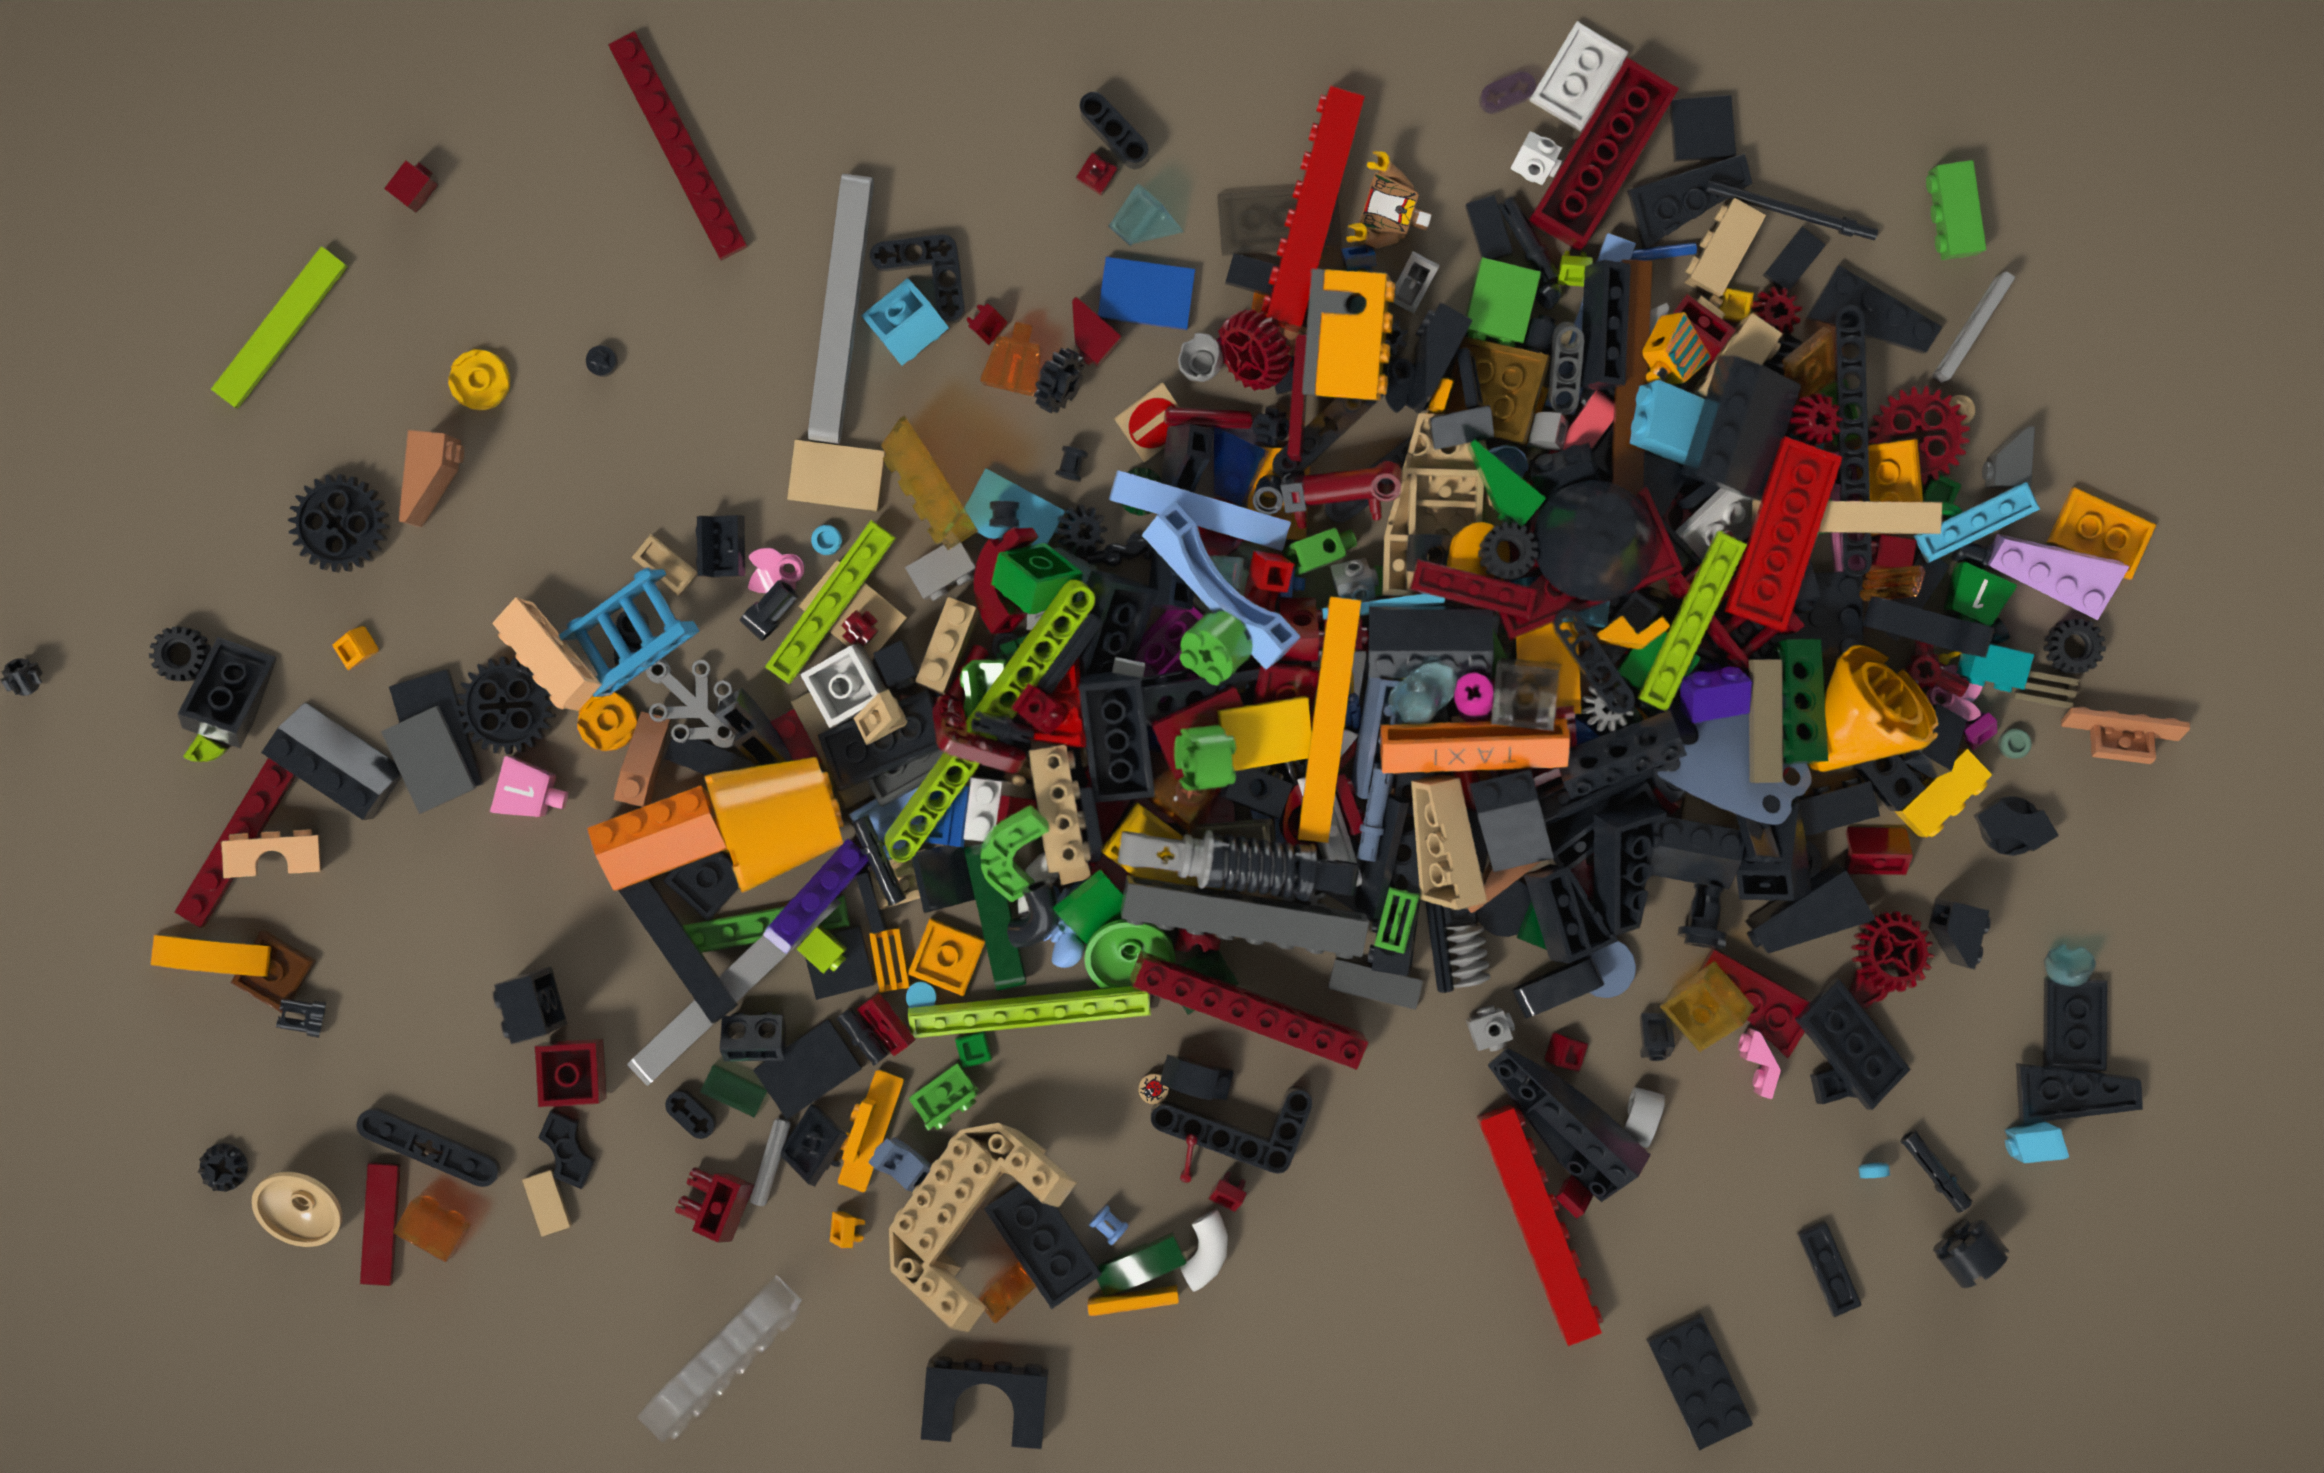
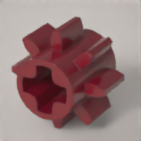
[841,610,879,647]

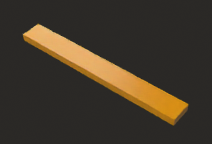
[1297,596,1361,843]

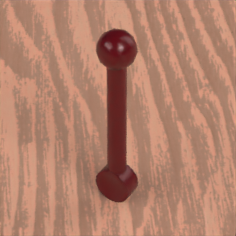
[1180,1134,1197,1183]

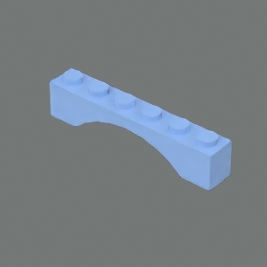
[1142,502,1301,670]

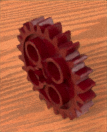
[1868,386,1970,485]

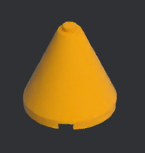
[1807,645,1939,772]

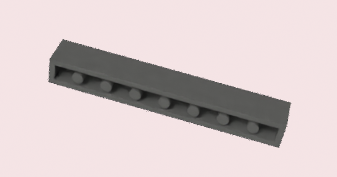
[1121,875,1369,959]

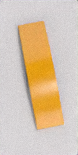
[151,935,271,976]

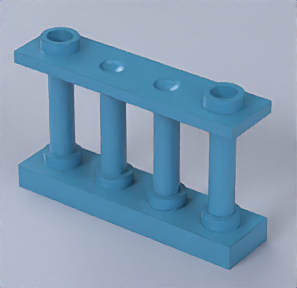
[558,568,700,697]

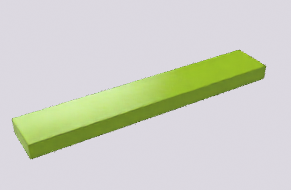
[211,246,348,409]
[765,520,896,685]
[1637,531,1747,711]

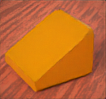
[332,626,379,670]

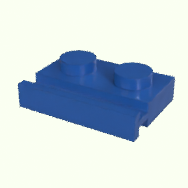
[922,786,970,847]

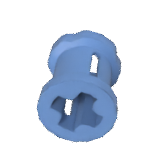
[1089,1205,1129,1245]

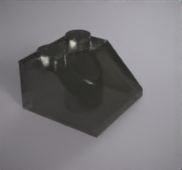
[1491,657,1562,731]

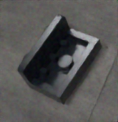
[695,515,745,578]

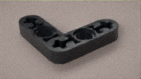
[870,234,965,324]

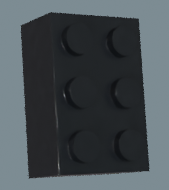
[493,966,568,1045]

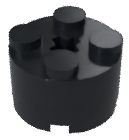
[1933,1219,2009,1288]

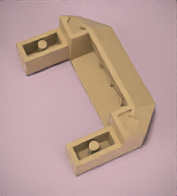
[889,1123,1077,1332]

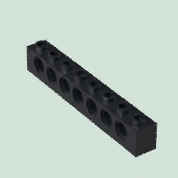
[1368,771,1438,976]

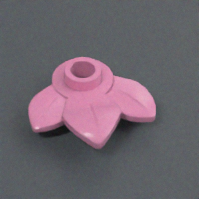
[748,548,804,593]
[1926,665,1983,722]

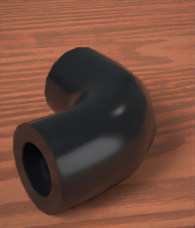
[1007,879,1058,948]

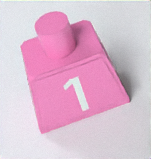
[490,756,568,817]

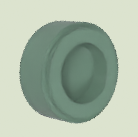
[1998,729,2032,759]

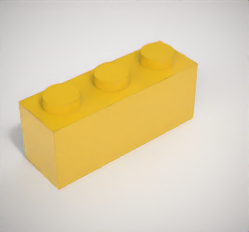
[1894,748,1992,838]

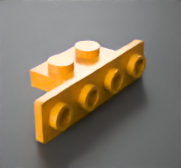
[837,1069,904,1192]

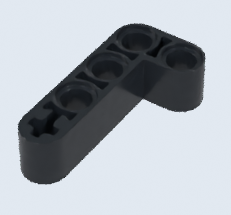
[1863,596,1995,658]

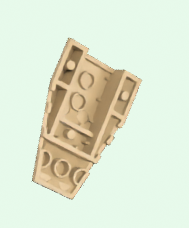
[1382,413,1502,597]

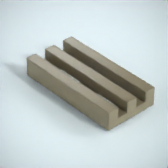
[2011,671,2079,709]

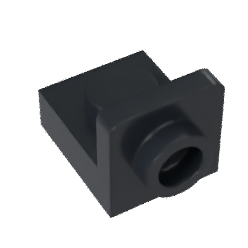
[1639,1013,1675,1061]

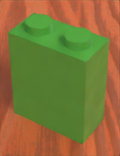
[1465,257,1541,348]

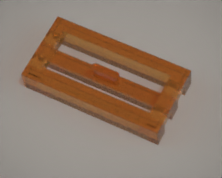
[1859,565,1926,601]

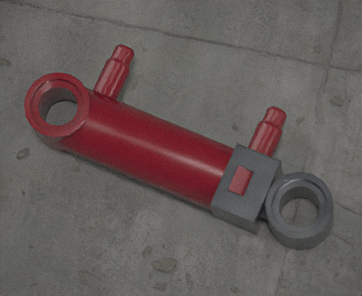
[1253,461,1403,529]

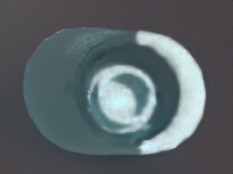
[1388,662,1457,724]

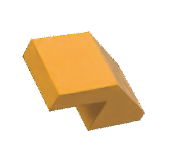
[1595,616,1670,650]

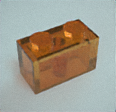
[393,1196,471,1262]

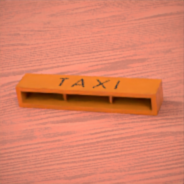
[1380,719,1570,773]

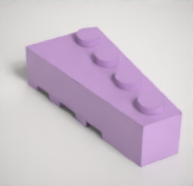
[1988,534,2129,620]

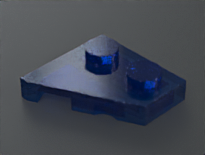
[1214,428,1269,506]

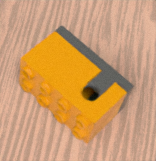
[1302,269,1395,401]

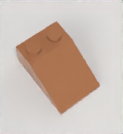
[399,430,464,527]

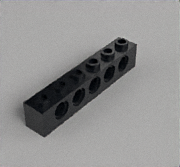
[1141,658,1312,726]

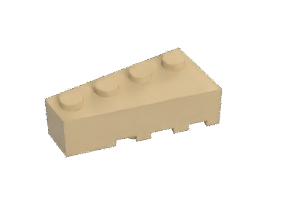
[1411,774,1487,910]

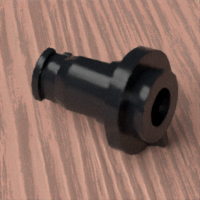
[1677,884,1727,950]

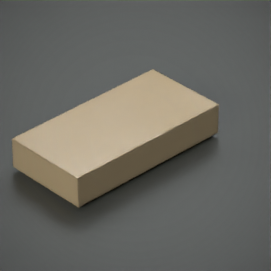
[632,534,698,596]
[522,1169,572,1237]

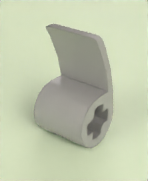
[1624,1087,1665,1148]

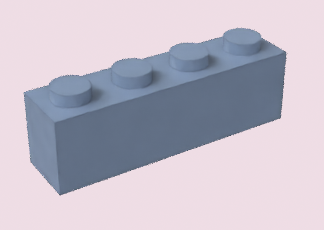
[1351,674,1410,799]

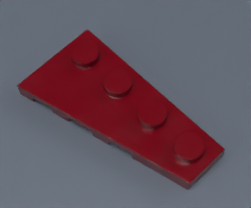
[1697,949,1810,1059]

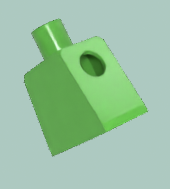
[1282,528,1357,577]

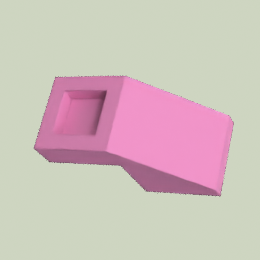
[1738,1028,1781,1099]

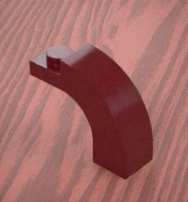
[974,527,1039,634]

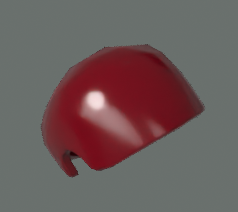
[1173,928,1221,952]

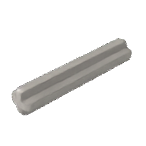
[750,1118,791,1206]

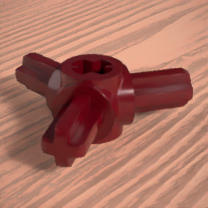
[1905,640,1970,697]

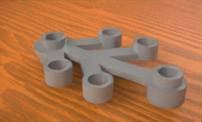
[646,659,735,748]

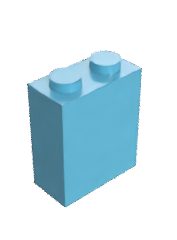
[1630,380,1705,465]

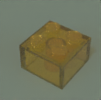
[1660,961,1754,1052]

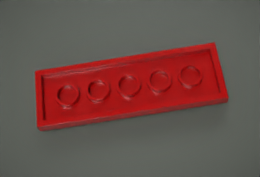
[1725,437,1842,631]

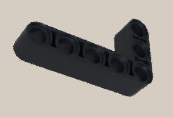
[1150,1086,1312,1174]

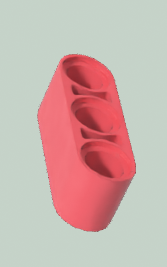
[1548,389,1614,454]

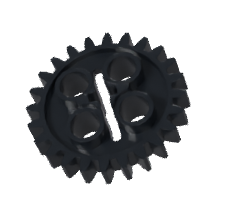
[288,474,390,573]
[456,657,556,755]

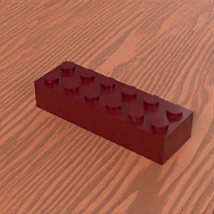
[1528,57,1679,252]

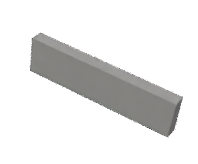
[1932,272,2015,383]

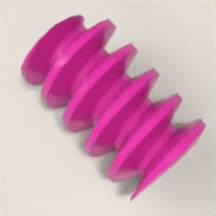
[1454,673,1495,722]

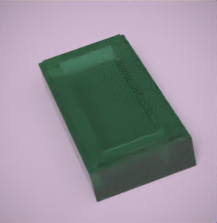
[700,1064,768,1118]

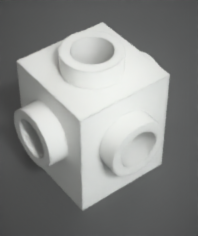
[1510,131,1562,185]

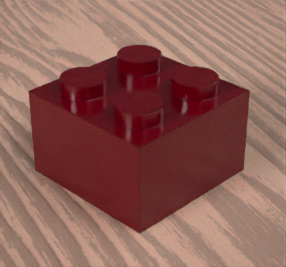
[535,1039,607,1107]

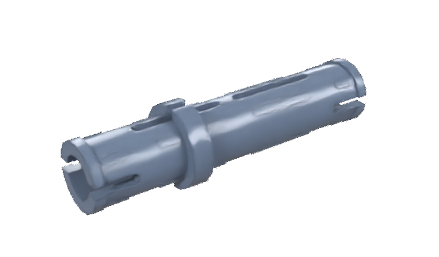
[1357,768,1393,862]

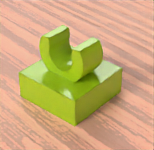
[1557,250,1593,287]

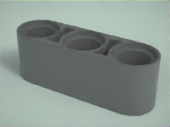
[1548,321,1584,414]

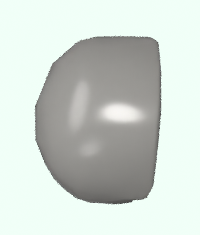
[1178,333,1224,382]

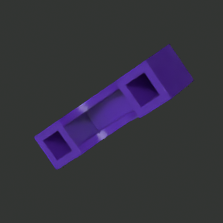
[763,838,869,954]

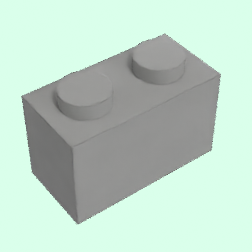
[905,537,976,602]

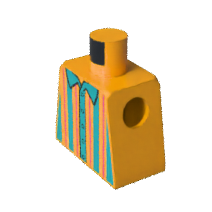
[1642,312,1711,385]

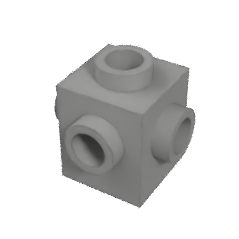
[1331,557,1379,603]
[1465,1005,1515,1051]

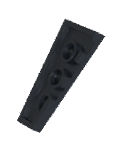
[1805,265,1942,354]
[2016,1063,2143,1124]

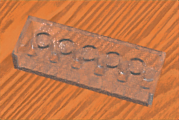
[637,1275,802,1443]

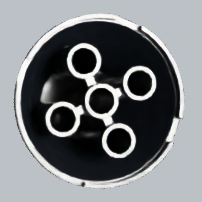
[1533,481,1657,602]

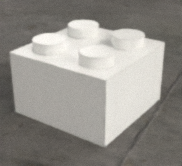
[800,644,887,728]

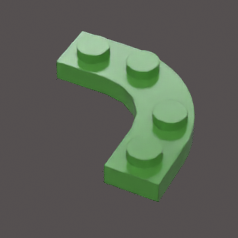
[980,806,1050,902]

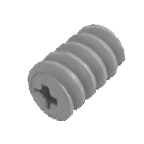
[1445,923,1491,988]

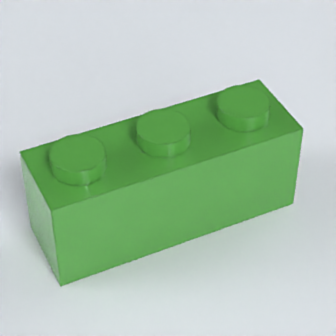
[1926,160,1986,261]

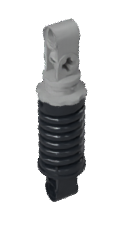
[1118,830,1360,902]

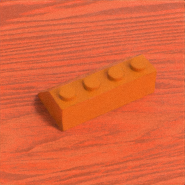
[587,785,727,891]

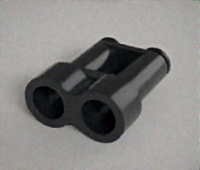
[276,998,326,1038]

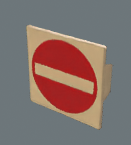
[1114,382,1180,463]

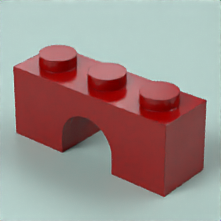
[1243,551,1294,613]

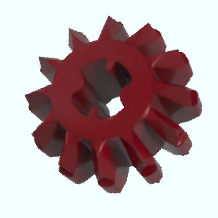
[1750,287,1802,339]
[1790,393,1843,446]

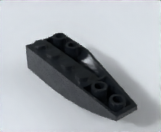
[1488,1048,1651,1202]

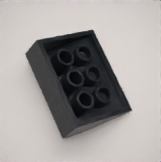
[1681,355,1801,502]

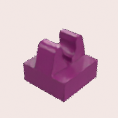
[1963,710,1998,751]

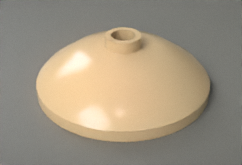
[252,1172,343,1247]

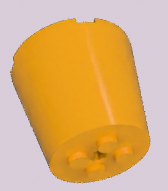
[705,757,844,892]

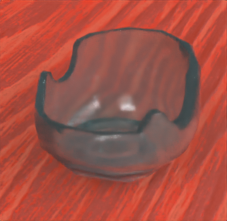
[2044,944,2097,987]

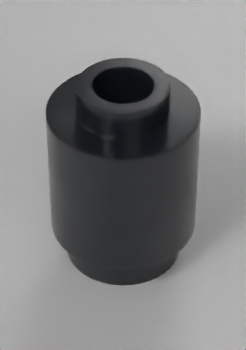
[1522,315,1557,356]

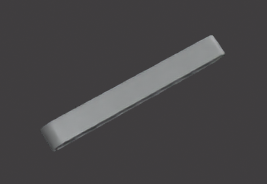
[808,173,874,444]
[626,898,841,1086]

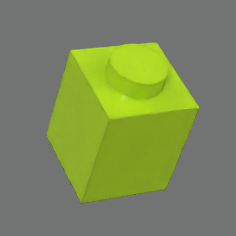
[797,924,847,974]

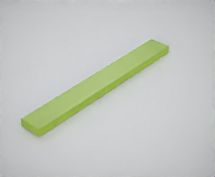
[908,986,1151,1038]

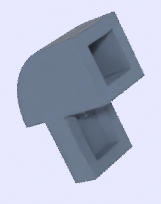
[868,1137,932,1192]

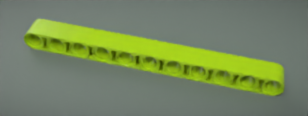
[884,580,1095,862]

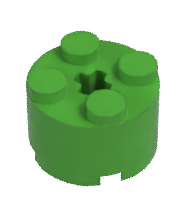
[1180,611,1253,685]
[1174,725,1236,791]

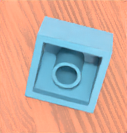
[861,278,949,366]

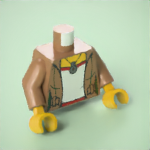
[1346,151,1432,249]

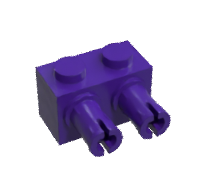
[1680,662,1751,723]

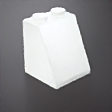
[964,776,1035,844]

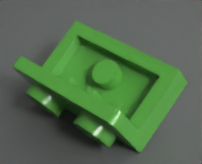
[960,660,1011,718]
[908,1062,979,1130]

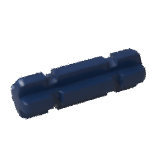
[1345,693,1361,738]

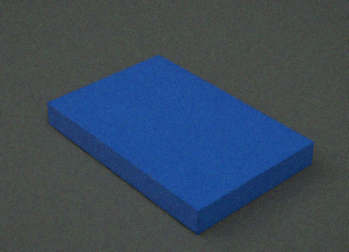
[1098,257,1195,330]

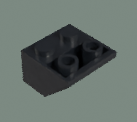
[1928,898,1991,970]

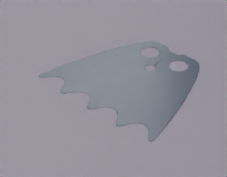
[1658,713,1811,825]

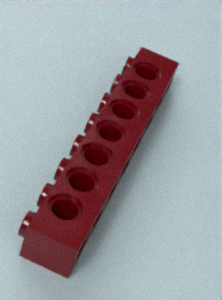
[1130,950,1369,1070]

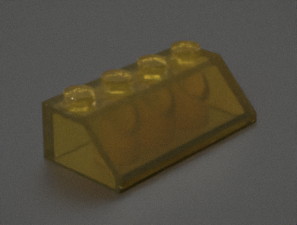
[881,415,978,550]

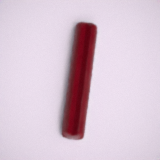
[1164,408,1253,429]

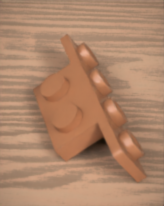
[2061,707,2190,764]

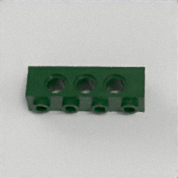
[1771,639,1828,764]

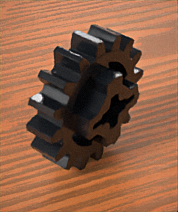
[1034,348,1085,414]

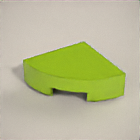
[183,734,228,762]

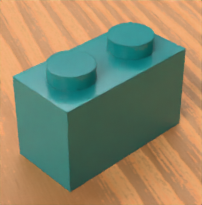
[1956,644,2034,692]

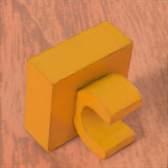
[830,1211,865,1248]

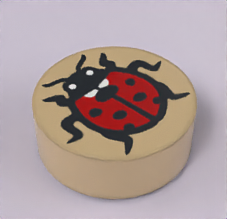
[1139,1073,1169,1104]

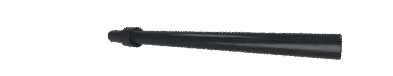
[1704,180,1878,241]

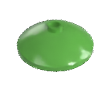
[1085,919,1175,989]

